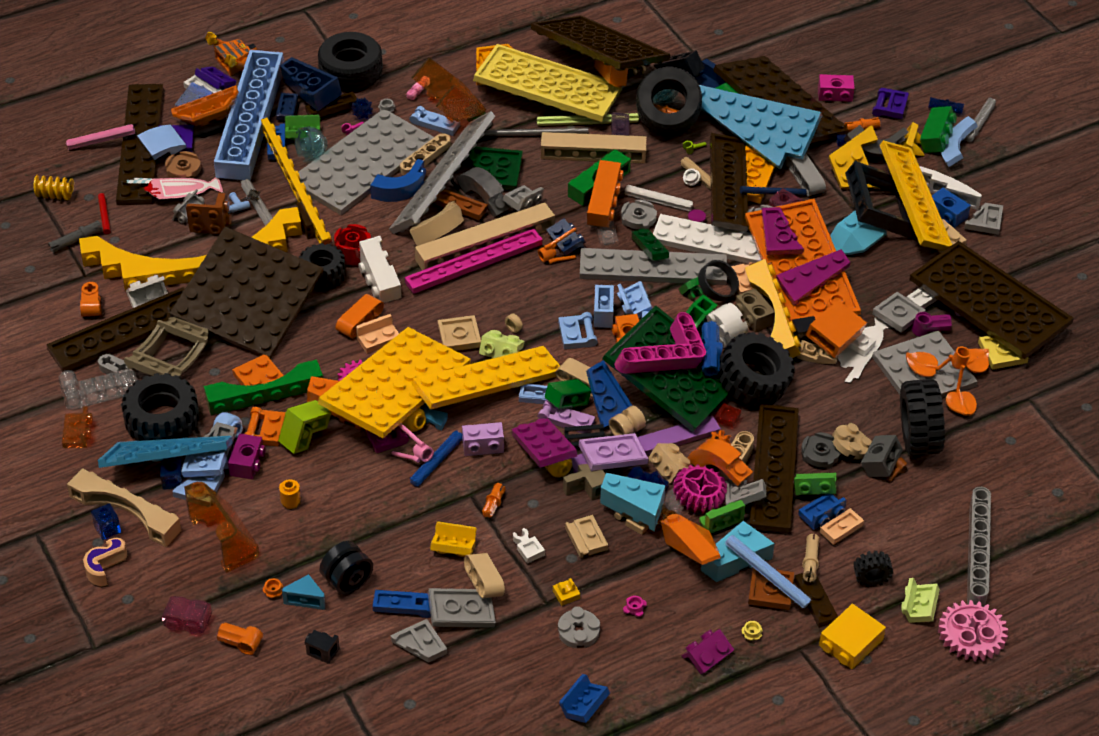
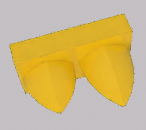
[900,122,925,156]

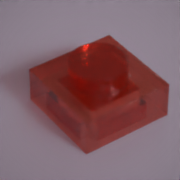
[715,403,741,428]

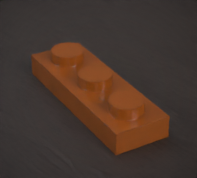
[432,189,488,220]

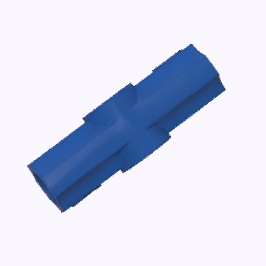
[702,321,723,377]

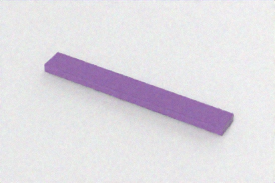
[571,415,721,473]

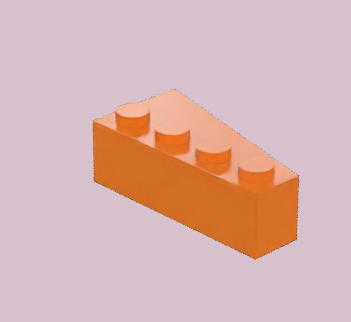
[587,160,624,227]

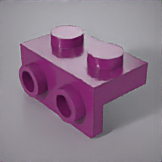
[681,629,734,675]

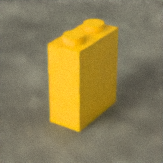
[819,603,886,669]

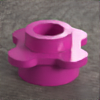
[623,596,647,617]

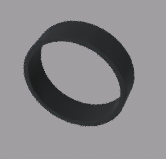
[698,260,739,301]

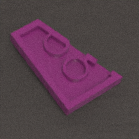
[761,207,804,255]

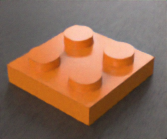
[232,355,284,385]

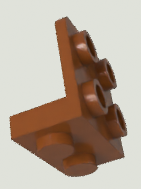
[186,193,232,234]

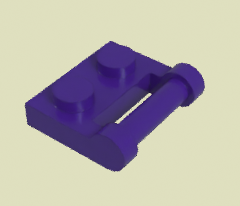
[872,88,909,119]

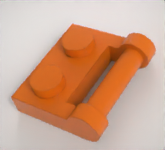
[244,407,286,447]

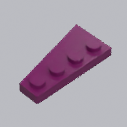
[776,249,850,306]

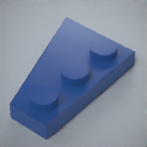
[586,360,633,428]

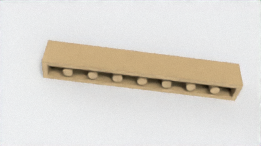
[415,203,555,270]

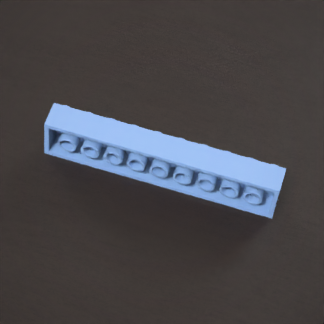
[214,50,284,180]

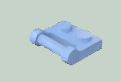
[558,312,598,349]

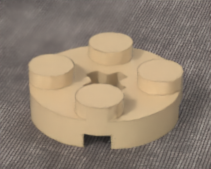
[832,423,872,459]

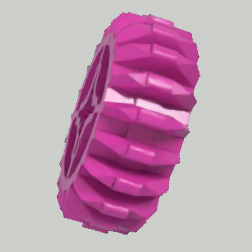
[673,464,727,514]

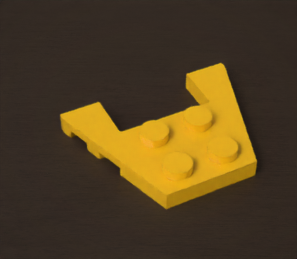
[828,126,891,189]

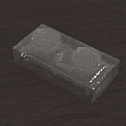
[595,220,619,249]

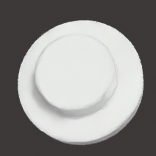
[683,168,701,186]

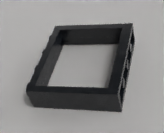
[845,161,916,239]

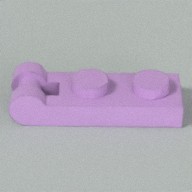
[537,400,595,434]

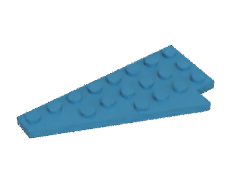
[699,85,822,169]

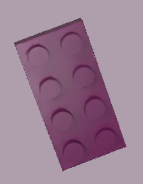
[511,418,577,468]

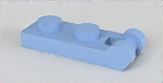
[409,106,460,136]

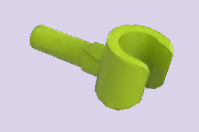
[683,141,706,154]

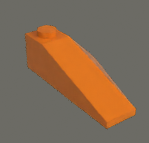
[661,514,721,565]

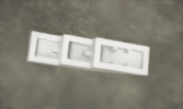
[919,166,982,210]

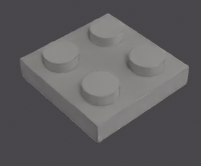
[872,292,926,332]

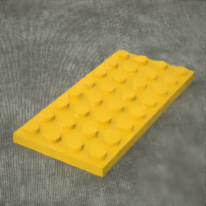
[318,327,471,438]

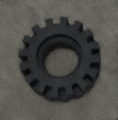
[853,551,893,587]

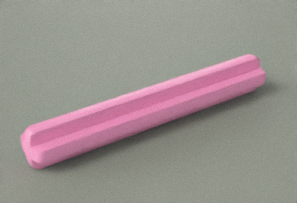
[66,124,135,150]

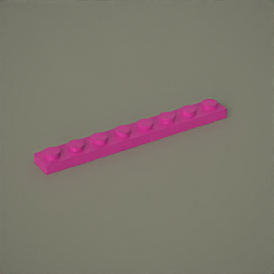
[405,228,543,294]

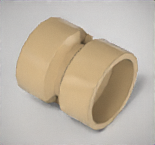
[609,406,646,436]

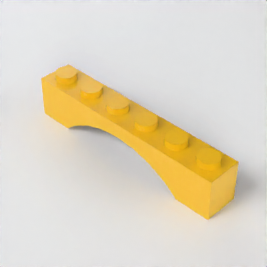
[745,259,801,358]

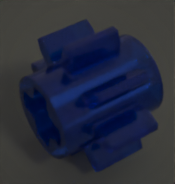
[351,97,373,119]

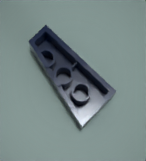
[280,57,342,112]

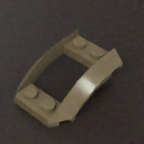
[124,317,208,376]

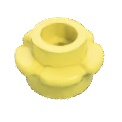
[742,621,762,641]

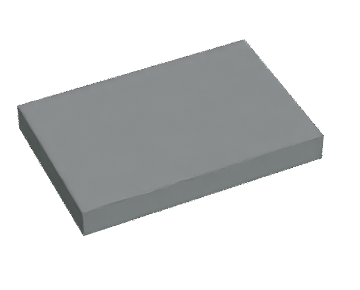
[428,588,496,627]

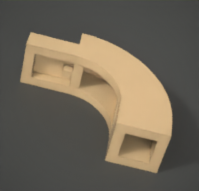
[410,201,464,246]

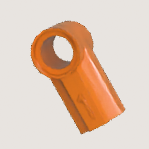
[217,623,263,655]

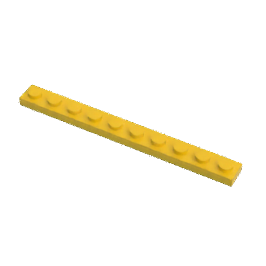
[261,118,332,245]

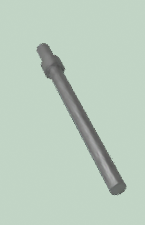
[485,126,589,137]

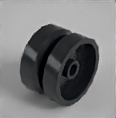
[319,540,374,595]

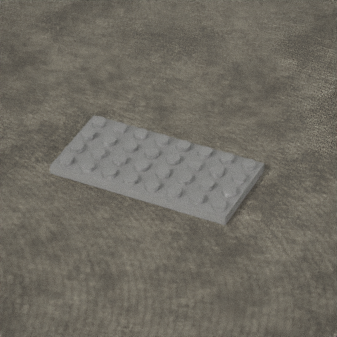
[298,109,434,215]

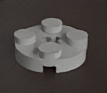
[621,200,657,229]
[558,607,600,648]

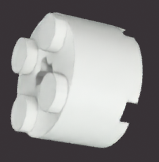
[706,303,748,348]

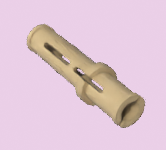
[802,534,820,582]

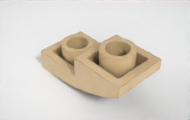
[796,340,838,364]

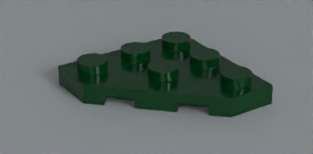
[469,147,523,191]

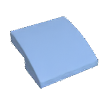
[137,125,187,160]

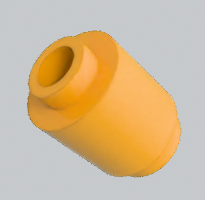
[279,479,301,509]

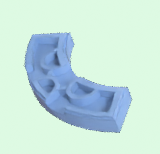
[941,116,978,167]

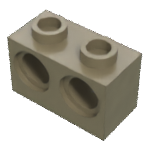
[735,288,775,332]

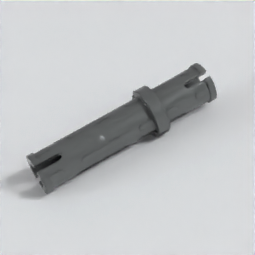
[48,220,103,253]

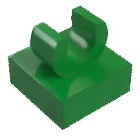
[679,277,703,300]

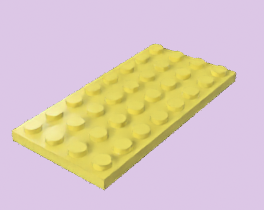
[473,44,623,122]

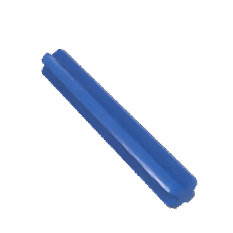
[410,430,462,487]

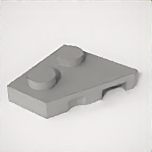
[391,619,447,663]

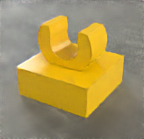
[552,578,580,606]

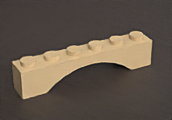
[67,468,181,547]

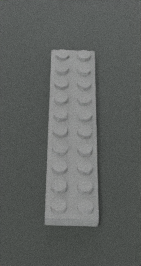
[389,111,495,234]

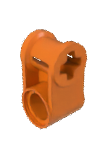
[80,282,102,317]

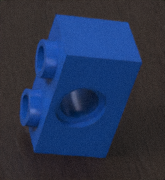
[932,188,971,228]

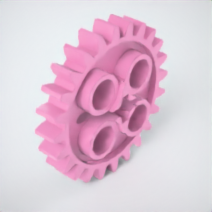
[938,600,1008,662]

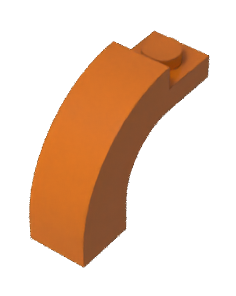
[688,439,753,486]

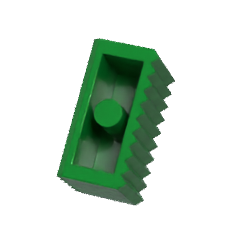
[544,379,591,410]

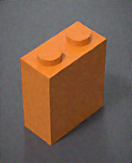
[806,300,867,358]

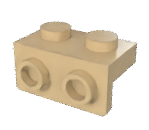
[649,443,691,484]

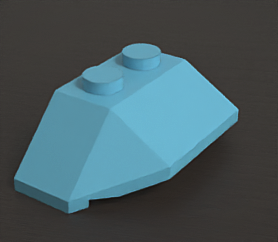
[830,211,887,255]

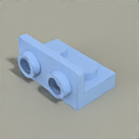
[181,452,229,477]

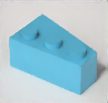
[600,473,665,531]
[701,521,775,582]

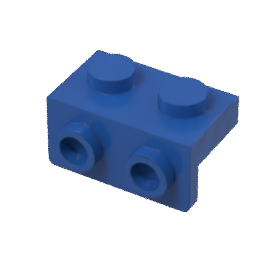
[798,494,847,530]
[559,674,610,723]

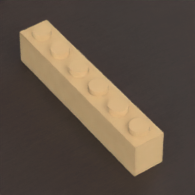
[541,132,646,163]

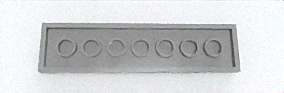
[579,248,727,285]

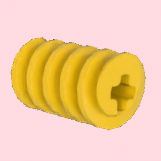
[34,175,74,200]

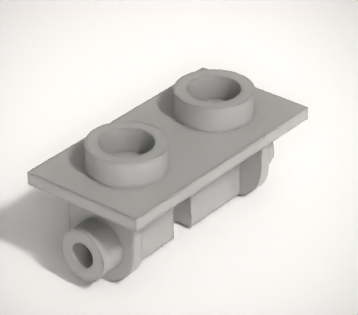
[172,189,205,223]

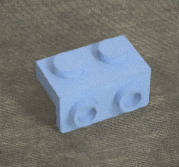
[617,281,653,318]

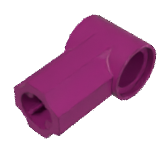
[912,312,952,337]

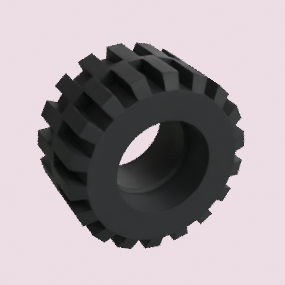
[299,243,346,291]

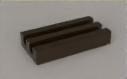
[295,202,314,239]

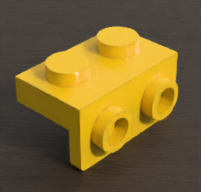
[430,522,477,557]

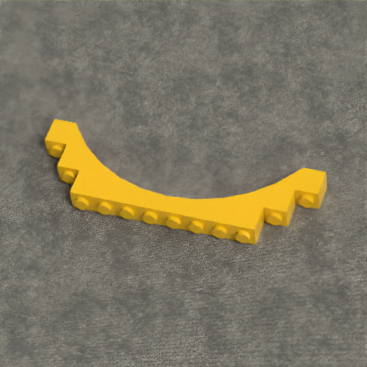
[79,207,302,292]

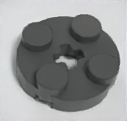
[801,432,841,469]

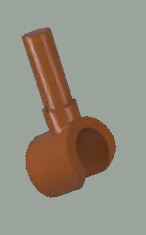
[886,457,907,482]

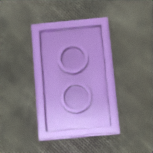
[579,433,648,471]

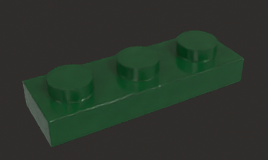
[631,228,669,261]

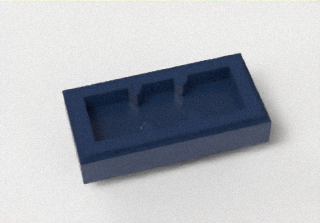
[276,93,298,120]

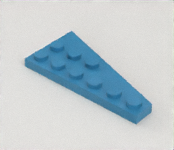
[98,436,233,468]

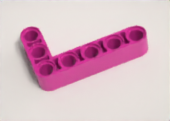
[615,312,706,374]

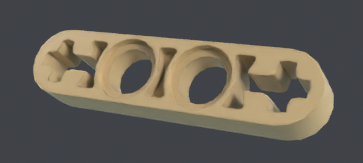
[400,134,451,176]

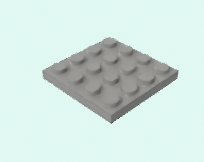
[872,331,978,398]

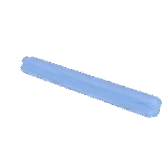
[725,535,811,608]

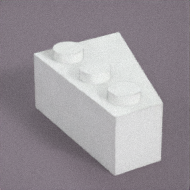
[358,236,401,303]

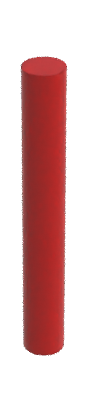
[98,193,111,235]

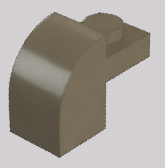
[563,464,605,501]

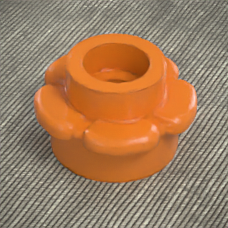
[263,578,283,598]

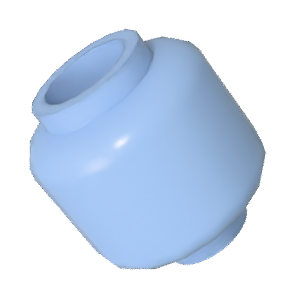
[213,412,243,438]

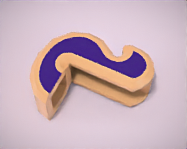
[83,538,127,586]

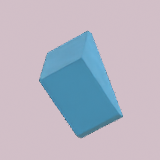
[282,574,325,610]

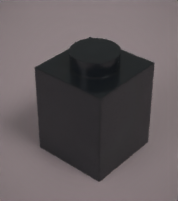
[792,316,816,343]

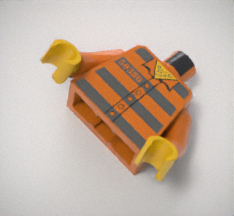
[205,32,257,76]

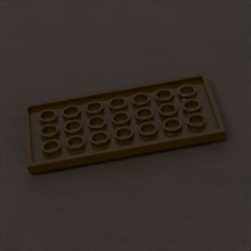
[531,15,670,71]
[713,56,849,143]
[909,241,1074,359]

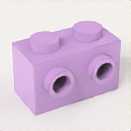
[462,422,504,456]

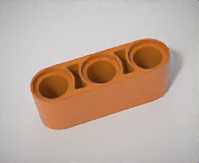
[335,294,384,339]

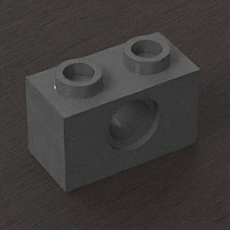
[861,435,903,477]

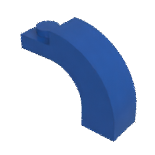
[370,159,426,202]

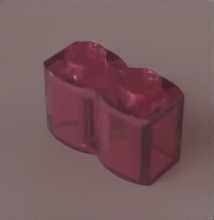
[162,596,212,634]

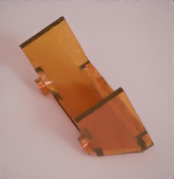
[412,57,487,122]

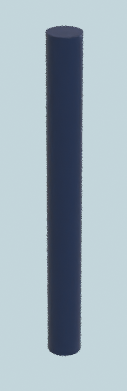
[740,186,807,196]

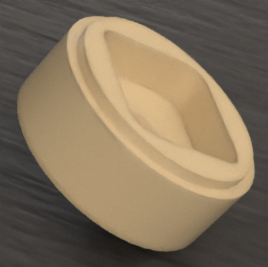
[505,313,523,333]

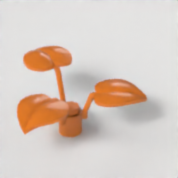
[906,346,989,416]

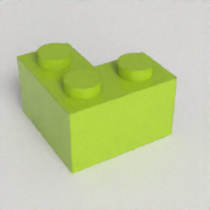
[278,400,332,454]

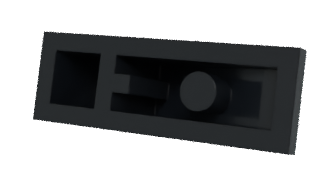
[654,50,705,78]

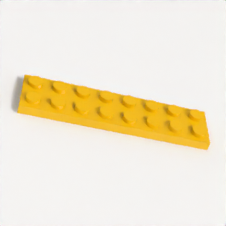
[879,140,952,251]
[412,346,560,409]

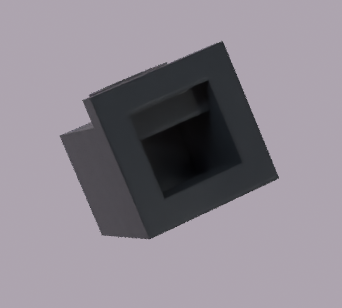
[304,630,340,664]

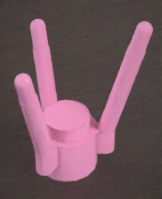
[392,423,434,463]

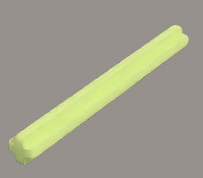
[537,113,639,126]

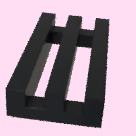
[564,424,605,447]

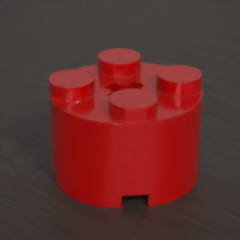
[334,224,371,267]

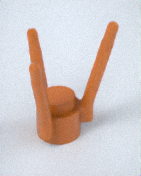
[538,227,576,264]

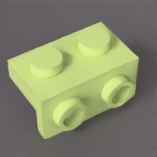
[479,330,525,358]
[901,578,940,623]

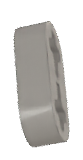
[98,354,132,380]

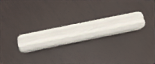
[625,185,693,211]

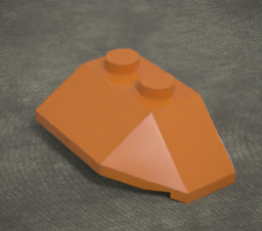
[171,85,239,126]

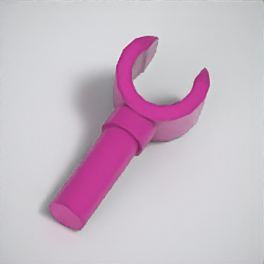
[341,122,363,135]

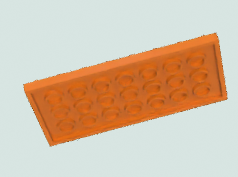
[745,199,861,322]

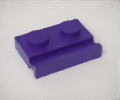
[194,66,236,89]

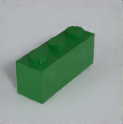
[920,106,957,153]

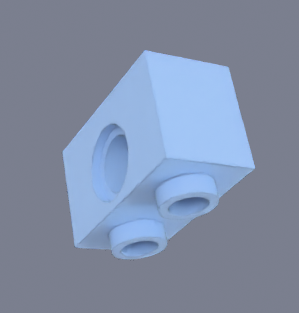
[594,285,614,328]

